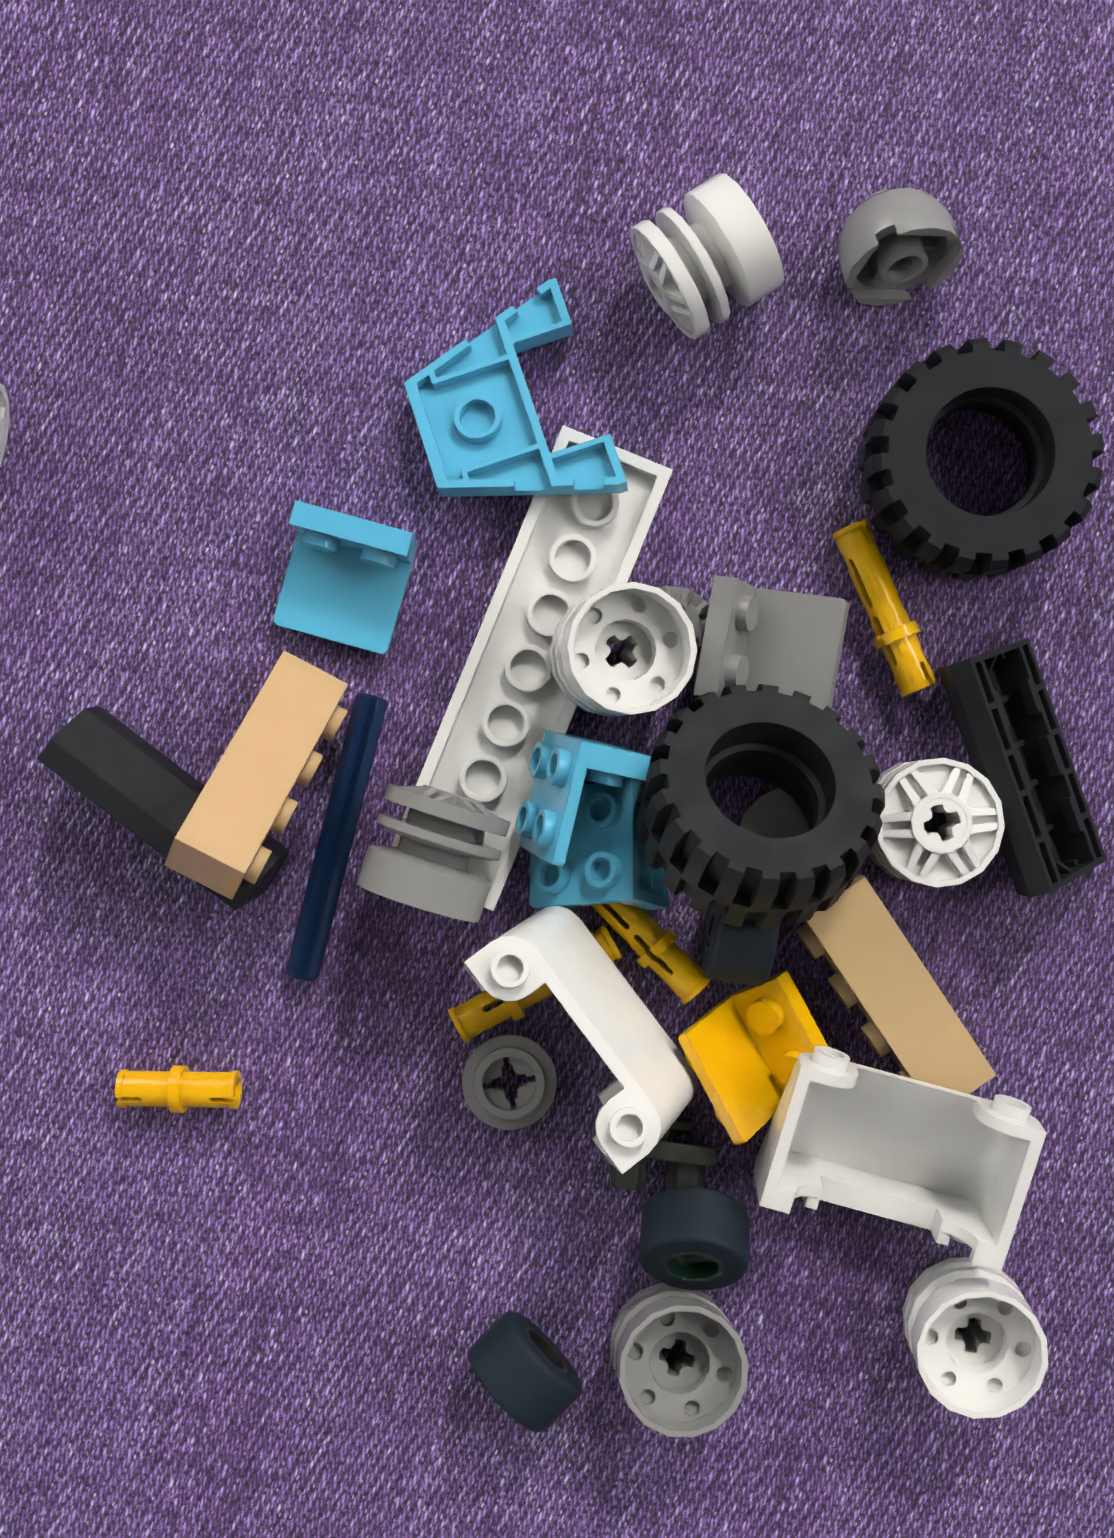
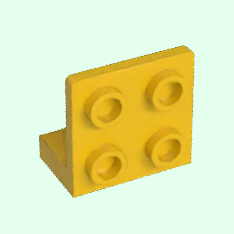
[678,970,828,1145]

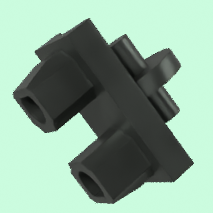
[608,1116,716,1191]

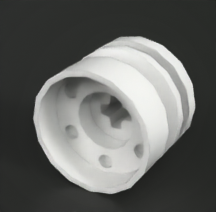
[630,174,784,340]
[549,582,697,717]
[868,758,1005,888]
[902,1257,1048,1419]

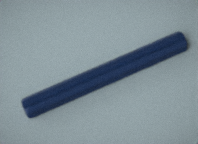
[286,693,387,981]

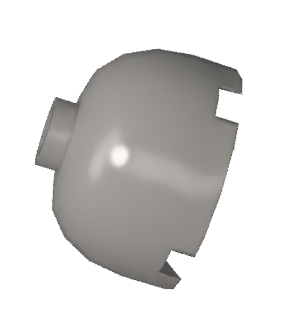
[837,188,963,306]

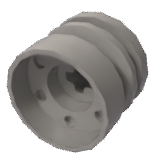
[356,783,511,923]
[609,1283,748,1438]

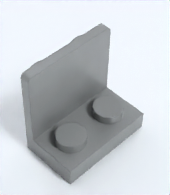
[693,575,849,710]

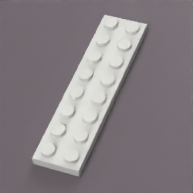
[391,425,673,911]

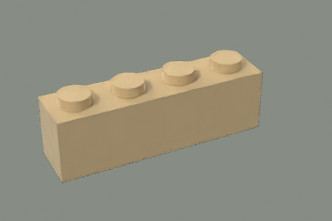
[164,651,348,900]
[795,873,997,1094]

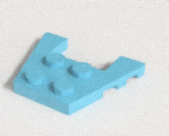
[404,278,628,497]

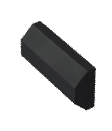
[938,638,1107,897]
[37,706,291,911]

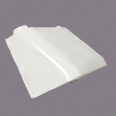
[464,906,696,1174]
[753,1046,1047,1272]

